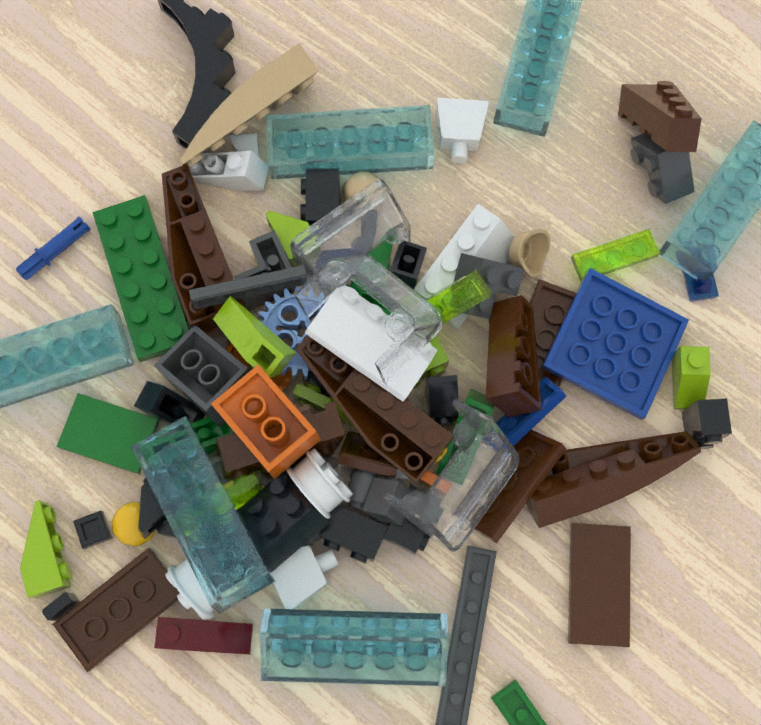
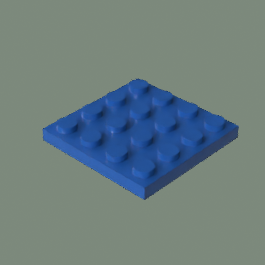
[541,268,689,420]

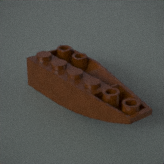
[162,164,245,327]
[296,335,454,483]
[526,431,701,528]

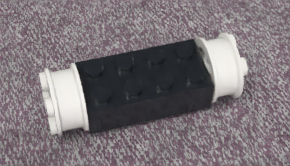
[165,448,353,620]

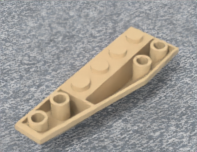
[178,43,318,167]

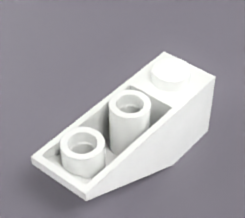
[185,151,269,191]

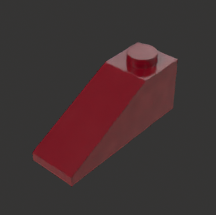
[154,617,253,655]

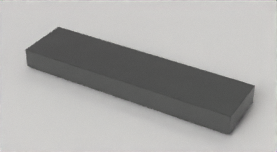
[189,265,307,310]

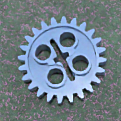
[258,286,330,379]

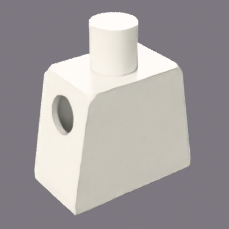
[436,98,489,163]
[269,545,339,613]

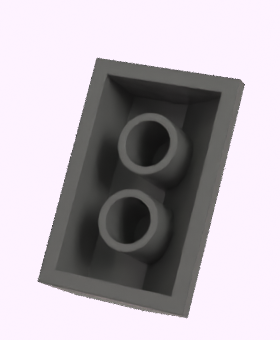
[154,325,250,427]

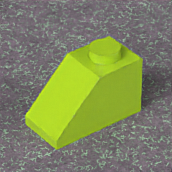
[265,211,323,267]
[672,346,711,410]

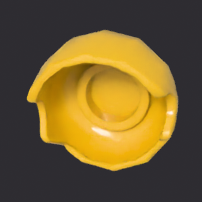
[112,502,156,546]

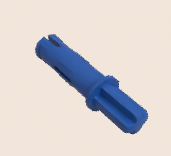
[16,216,91,280]

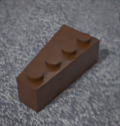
[618,81,702,152]
[485,295,542,417]
[215,401,345,481]

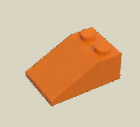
[211,365,321,479]

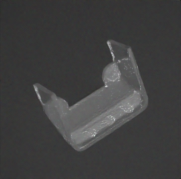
[290,179,411,300]
[294,255,442,385]
[384,399,519,552]

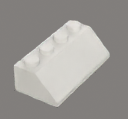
[413,204,515,331]
[305,283,437,402]

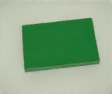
[56,393,160,475]

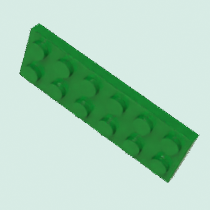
[92,195,190,362]

